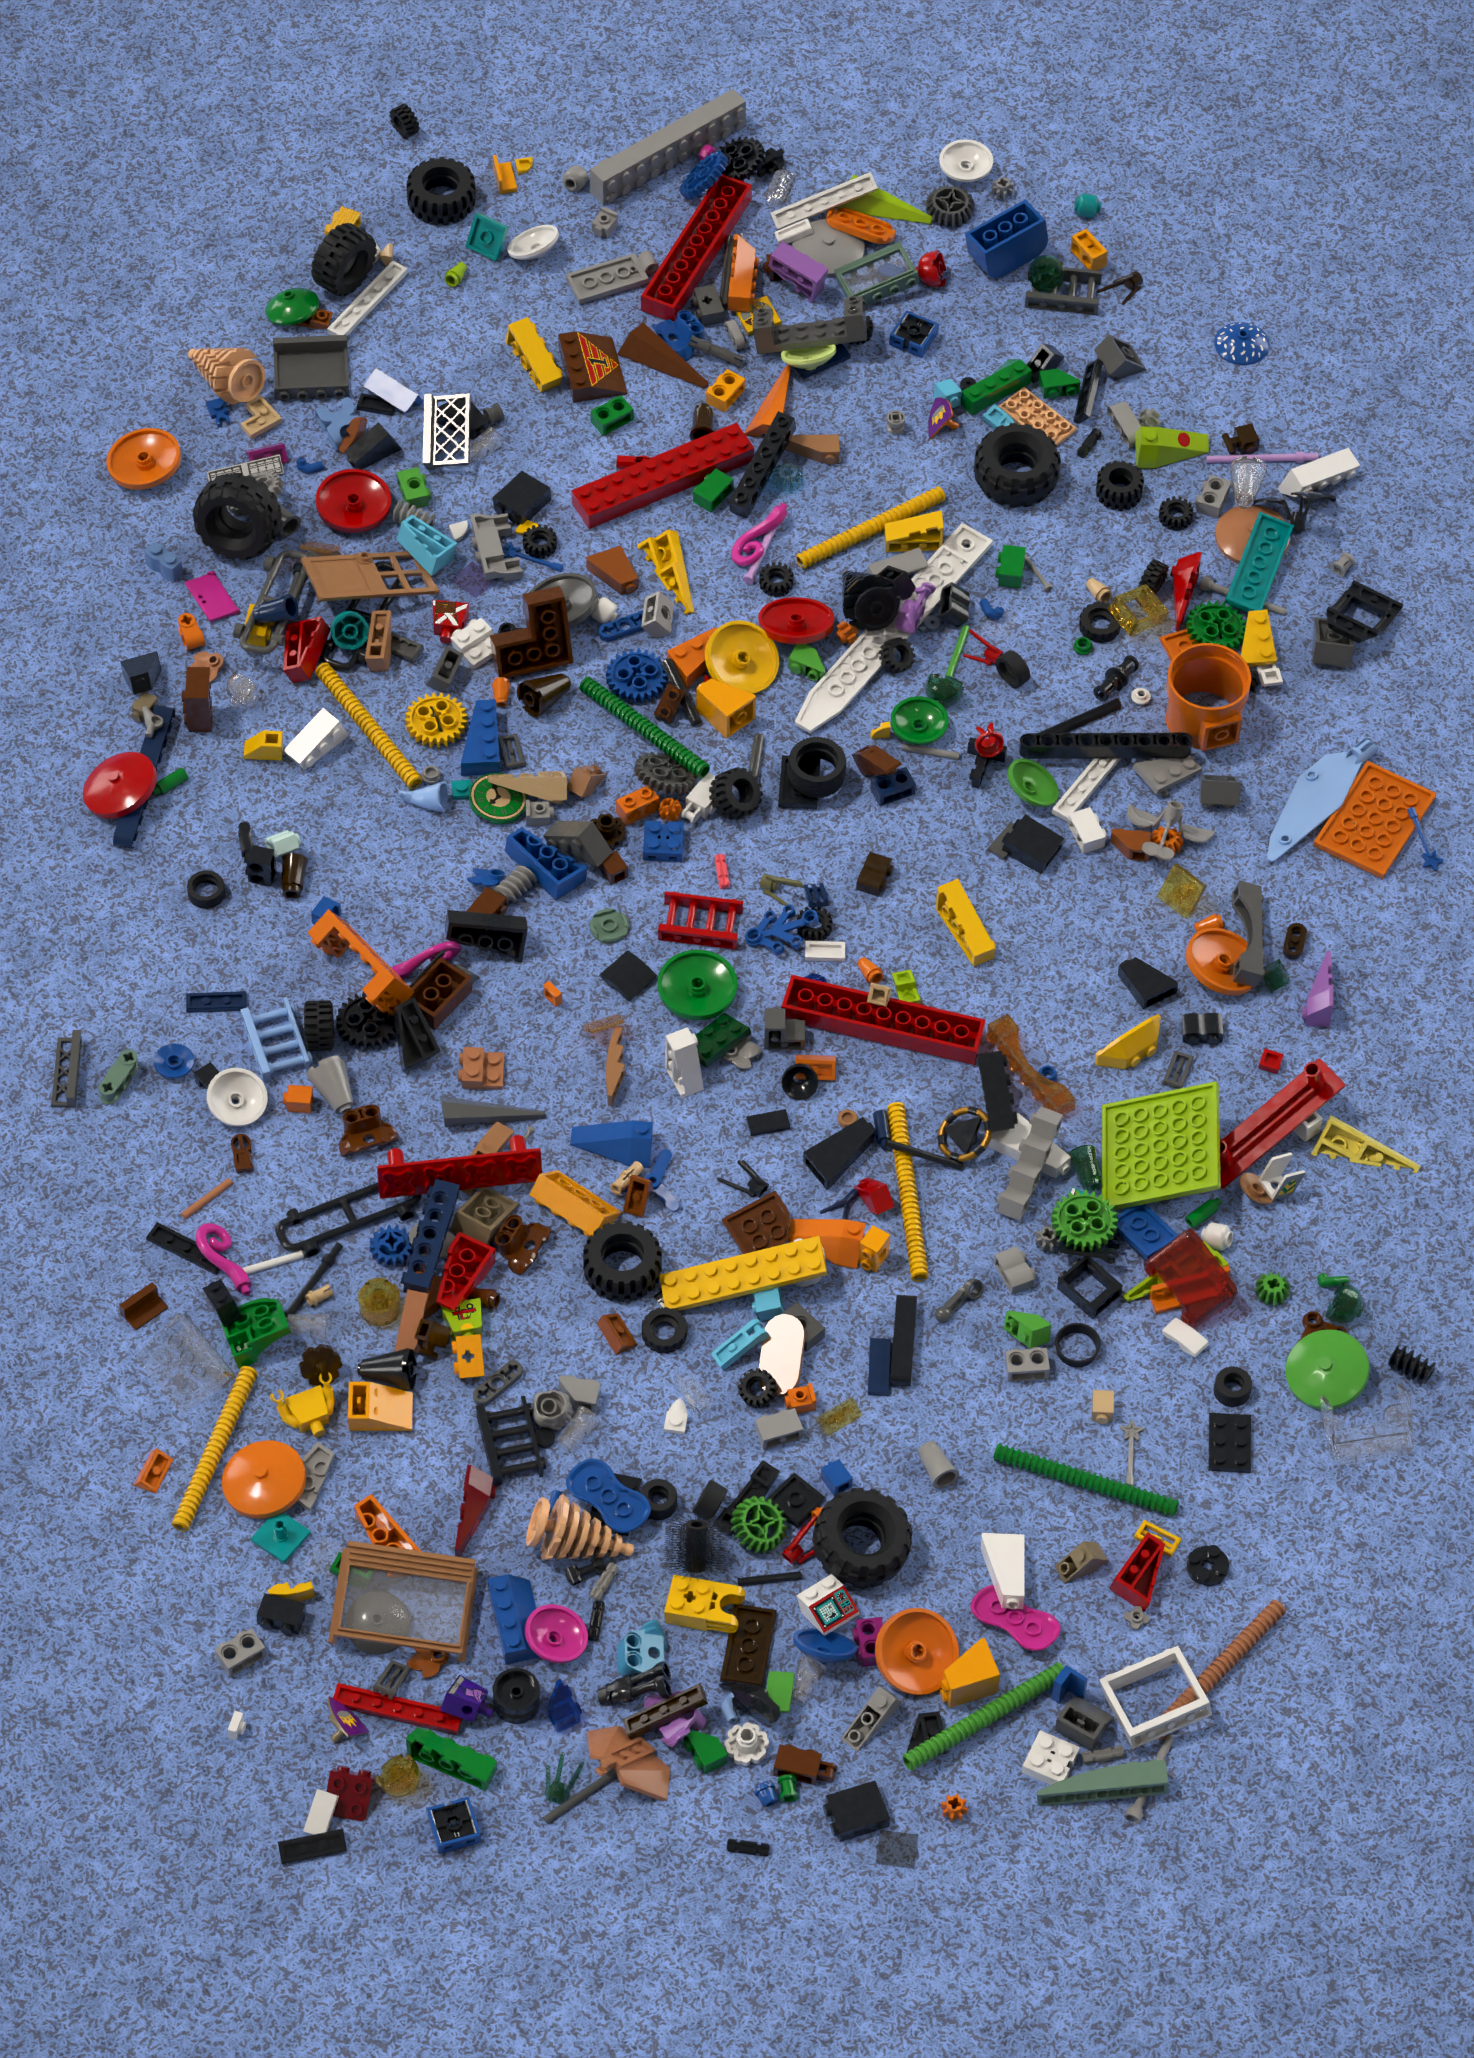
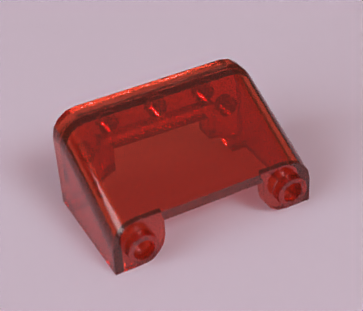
[1143,1228,1238,1329]

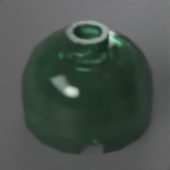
[1027,255,1064,292]
[925,674,965,708]
[1325,1281,1364,1324]

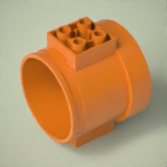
[1166,643,1251,752]

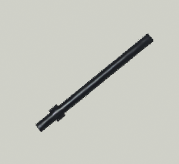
[285,1243,343,1322]

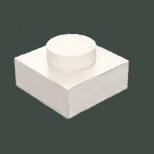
[228,1711,246,1740]

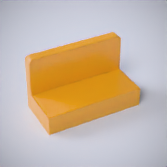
[493,155,517,194]

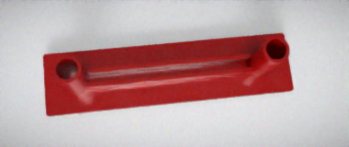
[1220,1058,1346,1189]
[377,1135,542,1199]

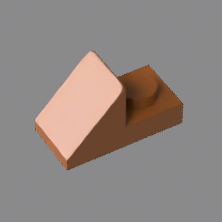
[623,1175,653,1217]

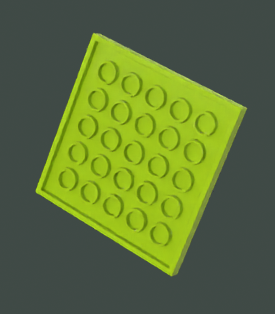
[1102,1081,1221,1210]

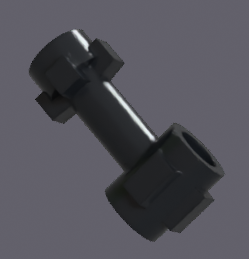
[565,1558,606,1586]

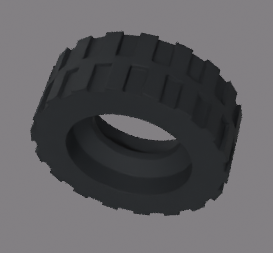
[1079,602,1122,643]
[642,1307,687,1354]

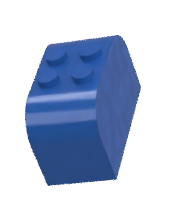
[965,199,1048,278]

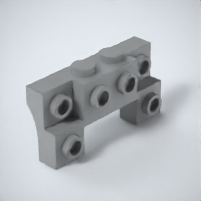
[470,513,523,582]

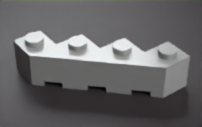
[997,1106,1063,1221]

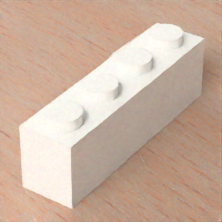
[1278,448,1360,497]

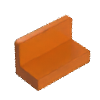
[795,1055,836,1080]

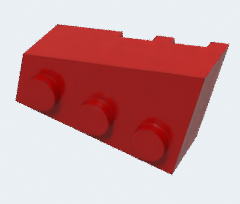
[283,616,331,683]

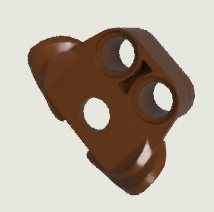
[339,1104,401,1156]
[494,1215,552,1275]

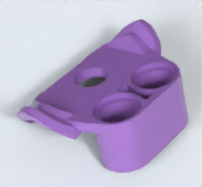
[894,582,936,635]
[644,1691,706,1748]

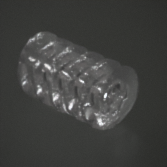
[764,170,796,209]

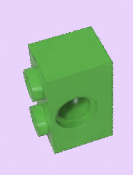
[397,467,431,509]

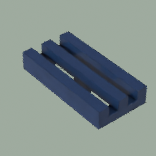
[804,883,829,908]

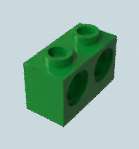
[590,395,634,436]

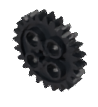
[714,136,766,182]
[336,992,396,1051]

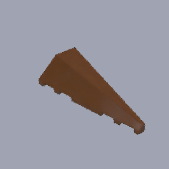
[618,323,708,389]

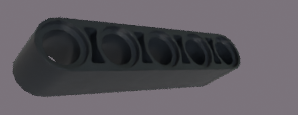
[890,1294,917,1386]

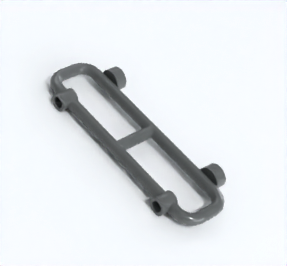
[233,550,309,655]

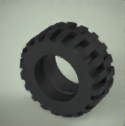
[407,157,476,225]
[311,223,377,296]
[583,1221,662,1302]

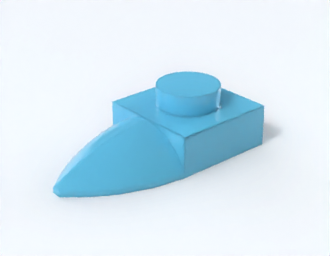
[982,404,1015,429]

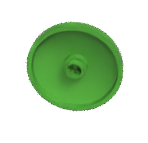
[1286,1330,1370,1410]

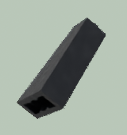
[803,1117,875,1190]

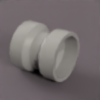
[886,410,905,435]

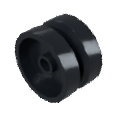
[492,1668,541,1724]

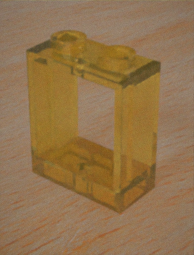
[1107,584,1169,636]

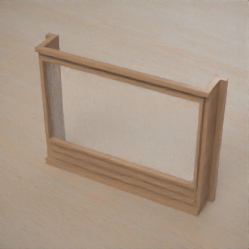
[328,1541,478,1662]

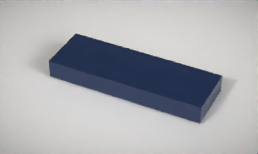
[794,344,851,379]
[186,991,247,1013]
[868,1338,891,1396]

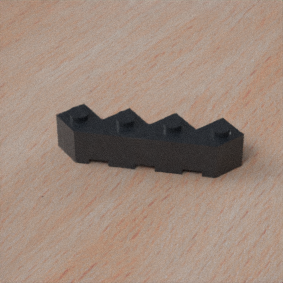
[977,1051,1018,1132]

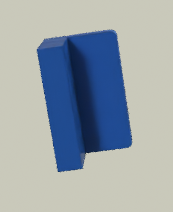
[1051,1665,1088,1703]

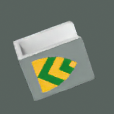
[1258,1152,1306,1200]

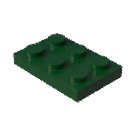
[695,1013,752,1067]

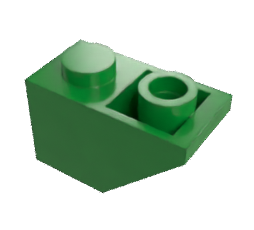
[1038,369,1081,399]
[682,1730,728,1774]

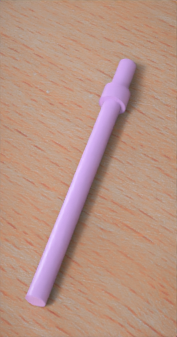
[1206,452,1319,463]

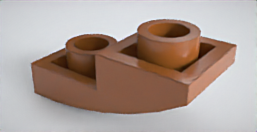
[294,308,333,329]
[338,417,368,454]

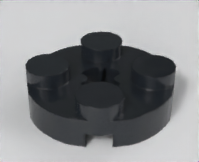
[1186,1545,1229,1586]

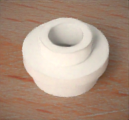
[1131,688,1151,705]

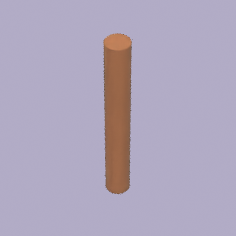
[180,1178,233,1220]

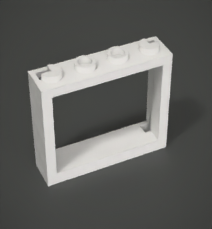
[1099,1646,1212,1749]

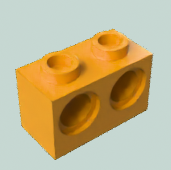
[1070,229,1108,271]
[705,369,746,413]

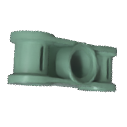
[99,1050,139,1105]

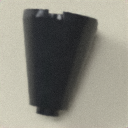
[357,1348,417,1390]

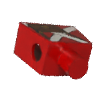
[432,600,469,644]

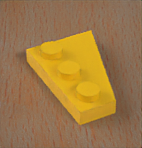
[1241,610,1277,666]

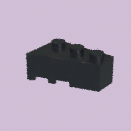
[393,997,441,1071]

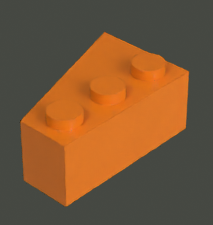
[667,627,717,689]

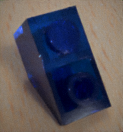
[547,1679,582,1733]

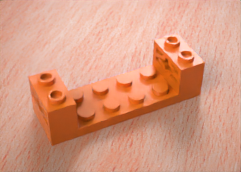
[307,909,414,1015]

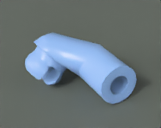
[722,1692,738,1724]

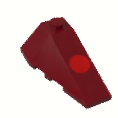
[455,1464,497,1557]

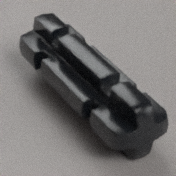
[1077,428,1102,458]
[588,1600,605,1641]
[726,1838,770,1857]

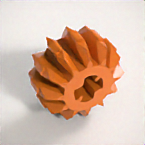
[1150,826,1183,857]

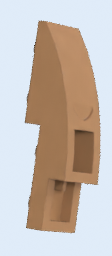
[461,1121,515,1196]

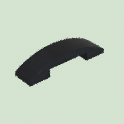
[713,1460,780,1536]

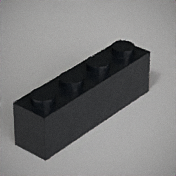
[444,910,528,963]

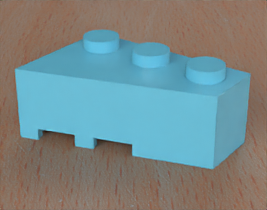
[397,515,457,576]

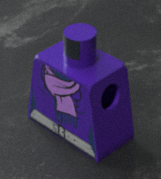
[440,1675,496,1721]

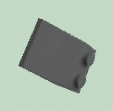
[1312,617,1354,668]

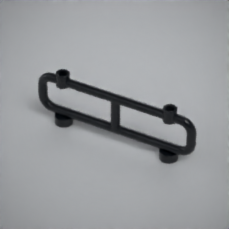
[321,561,410,670]
[275,1182,422,1258]

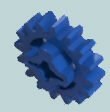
[369,1225,414,1268]

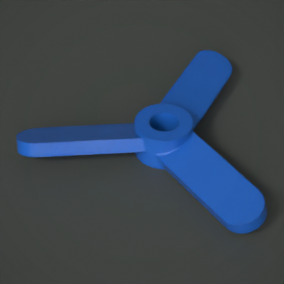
[621,1149,681,1212]

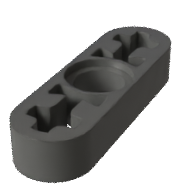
[473,1361,522,1406]

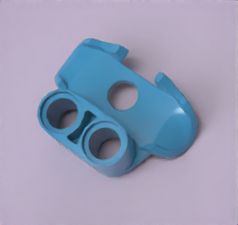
[617,1620,667,1680]

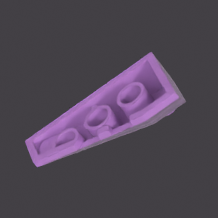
[1301,951,1333,1027]

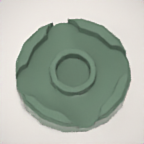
[589,909,629,944]

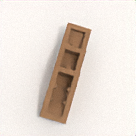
[606,1026,625,1106]

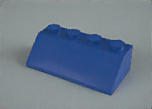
[487,1574,540,1664]

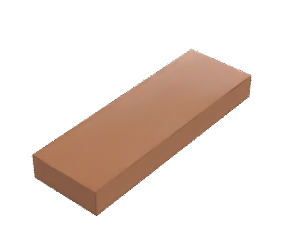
[395,1289,429,1354]

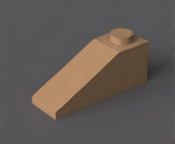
[785,434,840,464]
[365,610,392,671]

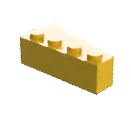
[505,317,563,392]

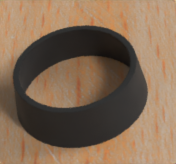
[1055,1323,1101,1367]

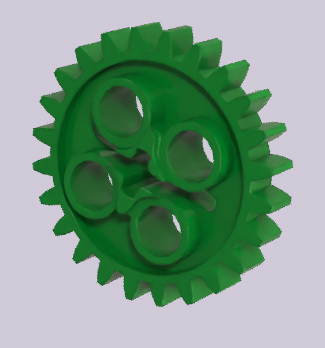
[1185,601,1247,650]

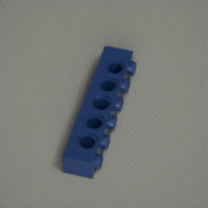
[401,1179,460,1294]

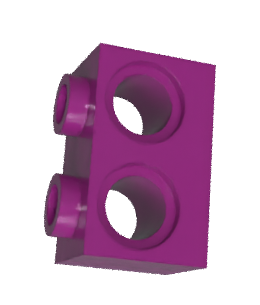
[852,1617,883,1667]

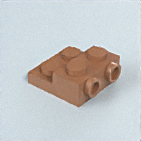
[458,1047,504,1090]

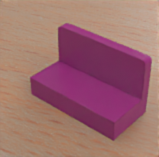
[246,442,289,464]

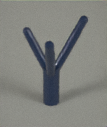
[820,1189,859,1220]

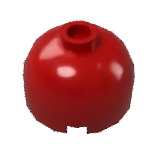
[915,250,946,287]

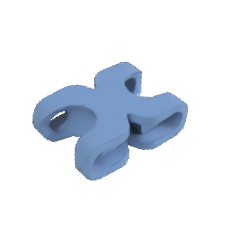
[315,397,367,451]

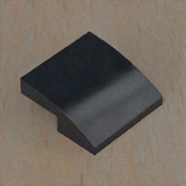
[599,950,657,1001]

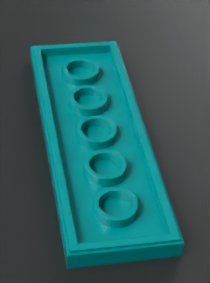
[1224,511,1294,612]

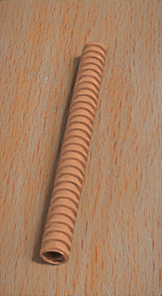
[1158,1600,1286,1740]

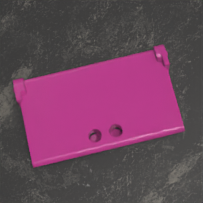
[185,571,241,622]

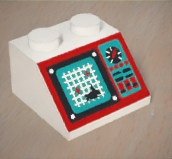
[796,1574,860,1636]

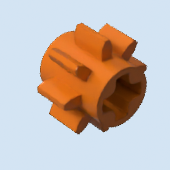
[835,621,859,645]
[657,798,683,822]
[941,1794,968,1822]

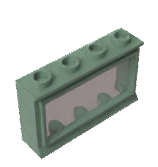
[834,242,920,307]

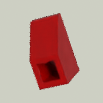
[853,1178,895,1215]

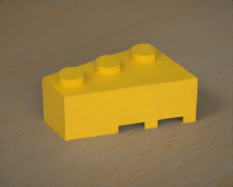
[884,510,944,552]

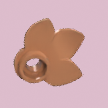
[190,652,224,682]

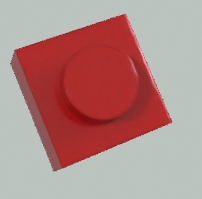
[1258,1048,1284,1074]

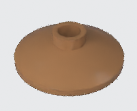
[1239,1173,1274,1205]

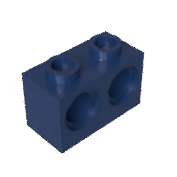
[870,767,916,806]

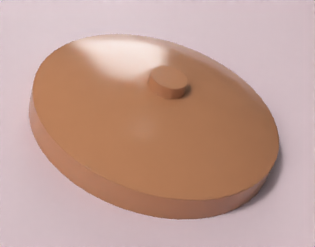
[1215,504,1291,564]

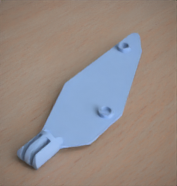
[1267,738,1379,862]

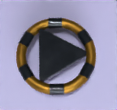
[937,1106,992,1162]

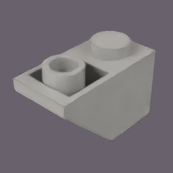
[559,1375,601,1413]

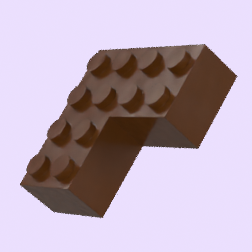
[490,586,574,678]

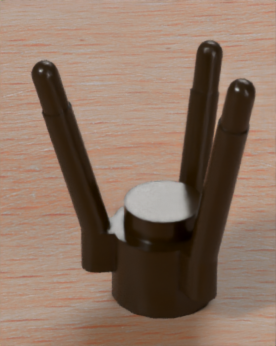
[1096,271,1143,305]

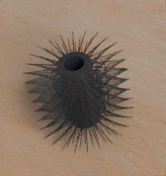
[663,1512,727,1581]

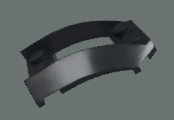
[1326,580,1404,643]

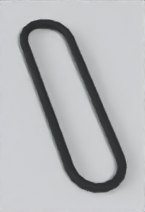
[409,949,445,988]

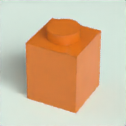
[283,1085,314,1113]

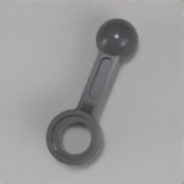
[935,1278,983,1323]

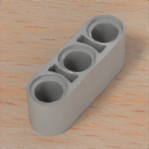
[1107,401,1141,449]

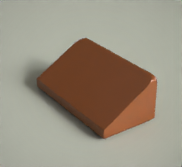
[597,1313,637,1355]

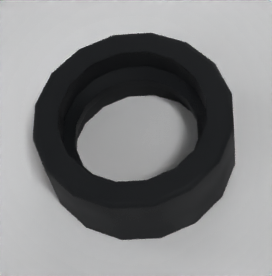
[995,650,1030,689]
[187,870,225,909]

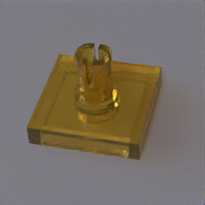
[1157,863,1207,919]

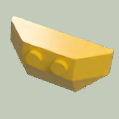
[1095,1014,1161,1069]

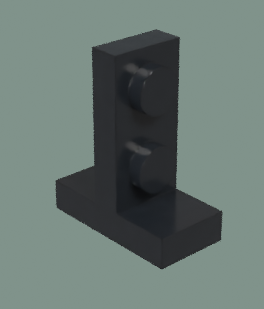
[967,737,1007,789]

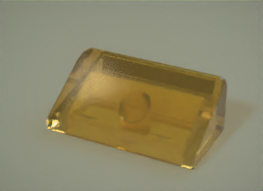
[814,1397,863,1436]

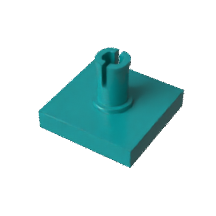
[465,212,509,261]
[251,1512,311,1564]

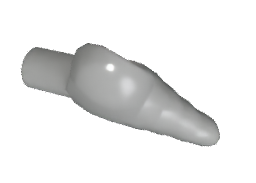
[142,706,163,738]

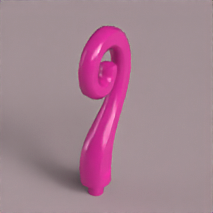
[731,503,788,566]
[391,941,461,979]
[195,1223,252,1296]

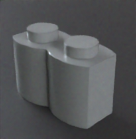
[993,1246,1036,1295]

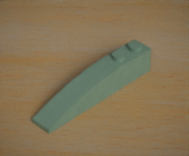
[1037,1759,1169,1806]

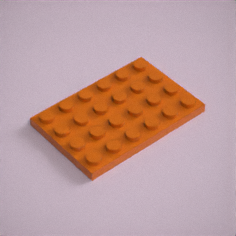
[1313,761,1437,879]

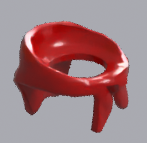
[975,723,1004,758]

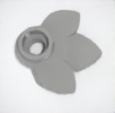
[722,1035,761,1069]

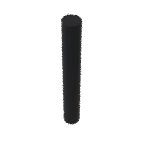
[737,1571,802,1586]

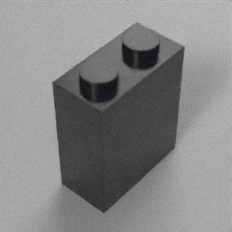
[493,471,551,525]
[1002,814,1065,874]
[823,1780,890,1842]

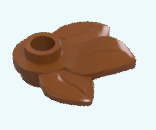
[406,1639,449,1678]

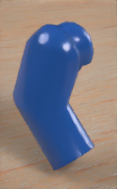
[979,599,1004,620]

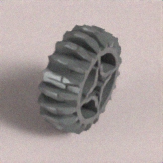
[926,184,974,228]

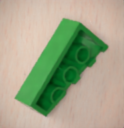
[961,359,1032,416]
[406,1727,497,1791]

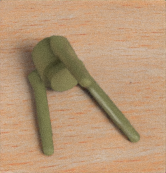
[760,873,804,906]

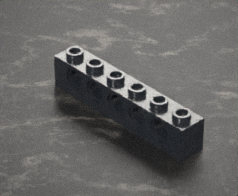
[729,411,796,518]

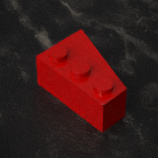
[1109,1532,1165,1612]

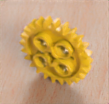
[405,692,468,748]

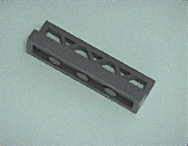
[51,1030,82,1108]

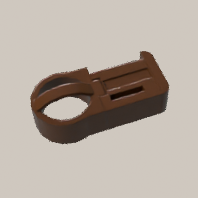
[231,1134,254,1174]

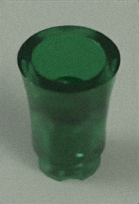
[1068,1145,1102,1192]

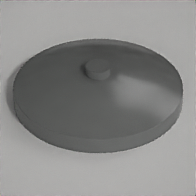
[523,573,598,628]

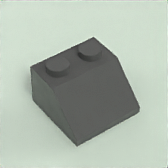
[1094,335,1147,379]
[1199,774,1241,808]

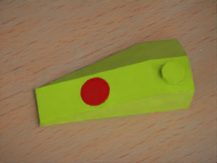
[1135,426,1209,469]

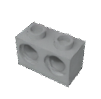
[1195,475,1232,519]
[1004,1347,1050,1382]
[215,1628,266,1678]

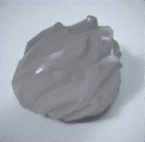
[533,1390,574,1431]

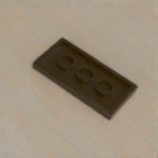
[720,1604,777,1687]

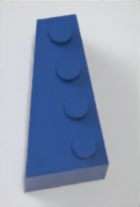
[461,699,500,776]
[505,827,588,900]

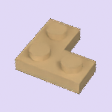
[240,395,282,440]

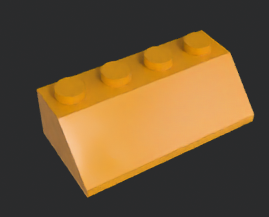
[529,1170,622,1237]

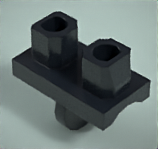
[757,147,785,178]

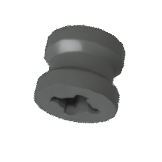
[483,403,504,426]

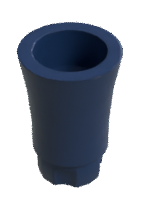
[253,594,298,624]

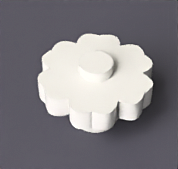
[724,1722,769,1766]

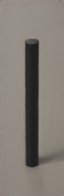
[884,1139,963,1171]

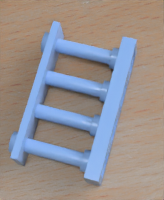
[241,997,313,1083]

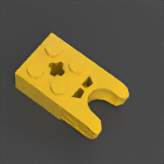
[664,1575,746,1633]

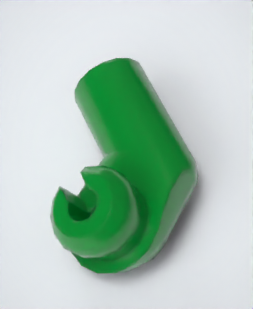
[1317,1273,1349,1288]

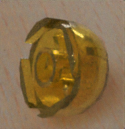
[376,1754,421,1798]

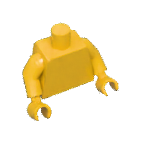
[270,1372,335,1438]

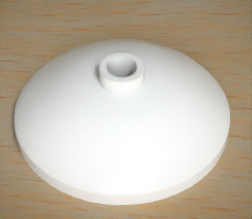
[939,139,993,182]
[507,225,559,260]
[206,1068,268,1127]

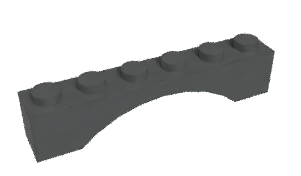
[1232,881,1265,987]

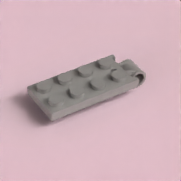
[566,251,659,305]

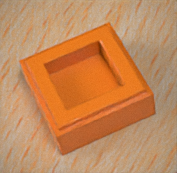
[544,981,562,1007]

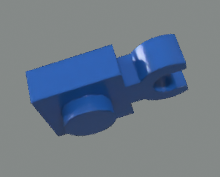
[206,398,230,427]

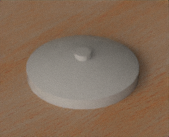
[792,219,865,277]

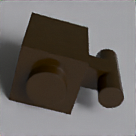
[1221,423,1260,455]
[414,1319,452,1361]

